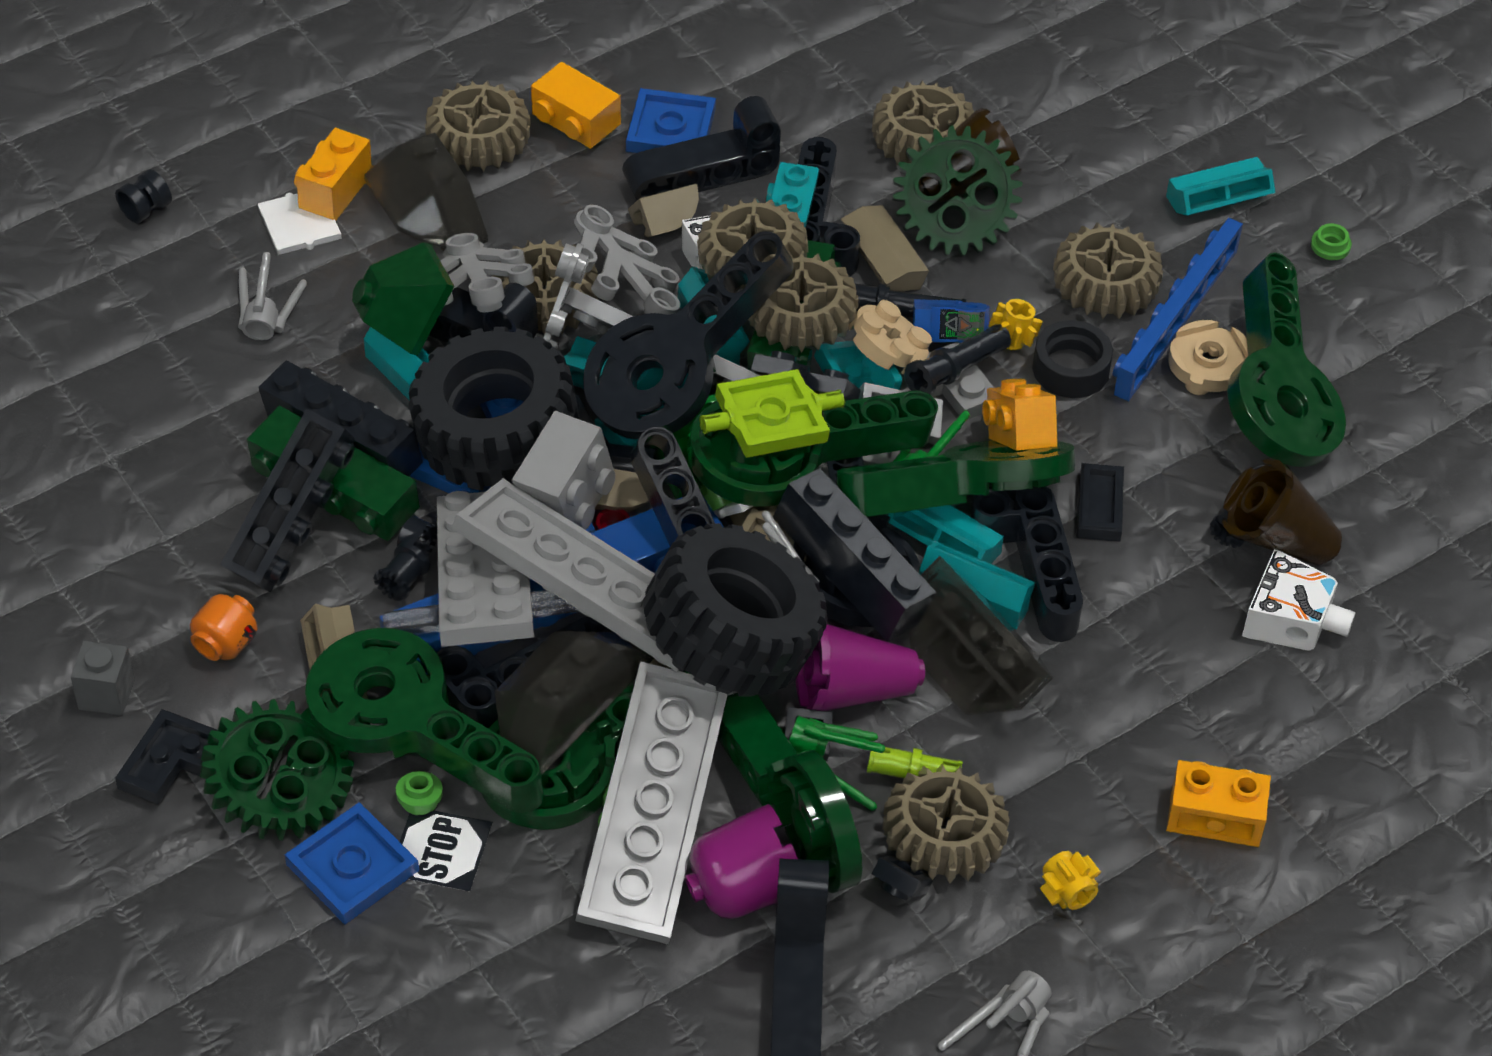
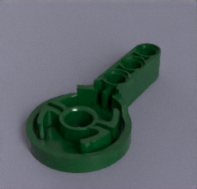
[1227,253,1346,467]
[687,391,938,506]
[837,440,1075,517]
[305,628,544,813]
[481,668,690,830]
[717,692,863,893]

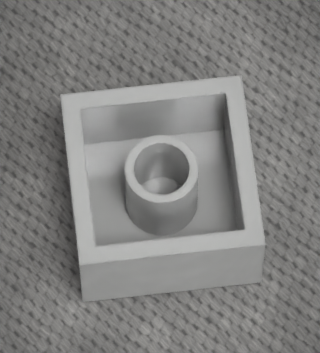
[512,411,615,530]

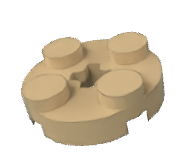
[849,300,932,374]
[1168,320,1248,395]

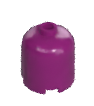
[684,804,797,919]

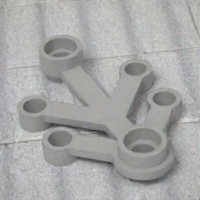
[574,205,680,315]
[441,233,534,312]
[535,243,589,349]

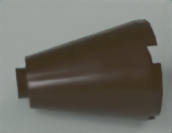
[918,108,1022,205]
[1222,458,1342,565]

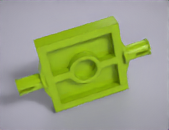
[699,369,845,458]

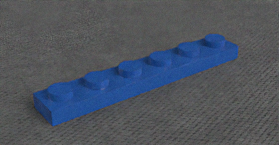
[1112,217,1243,402]

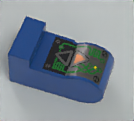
[913,299,990,343]

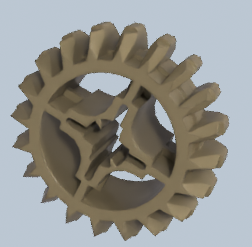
[425,80,531,172]
[872,80,974,165]
[697,198,808,293]
[1053,222,1163,319]
[492,239,598,335]
[748,252,858,353]
[882,764,1010,884]

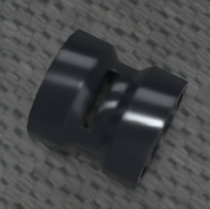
[115,169,172,224]

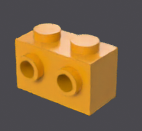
[531,61,621,149]
[294,127,372,221]
[982,379,1058,451]
[1166,760,1271,847]

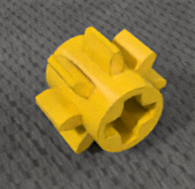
[989,299,1042,350]
[1040,851,1101,910]

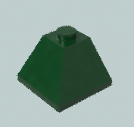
[352,242,455,356]

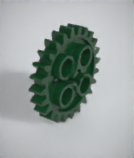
[892,125,1023,257]
[200,699,354,841]

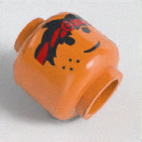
[190,594,258,661]

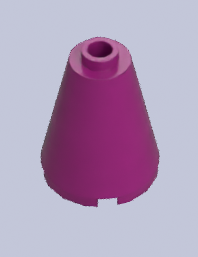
[796,624,925,711]

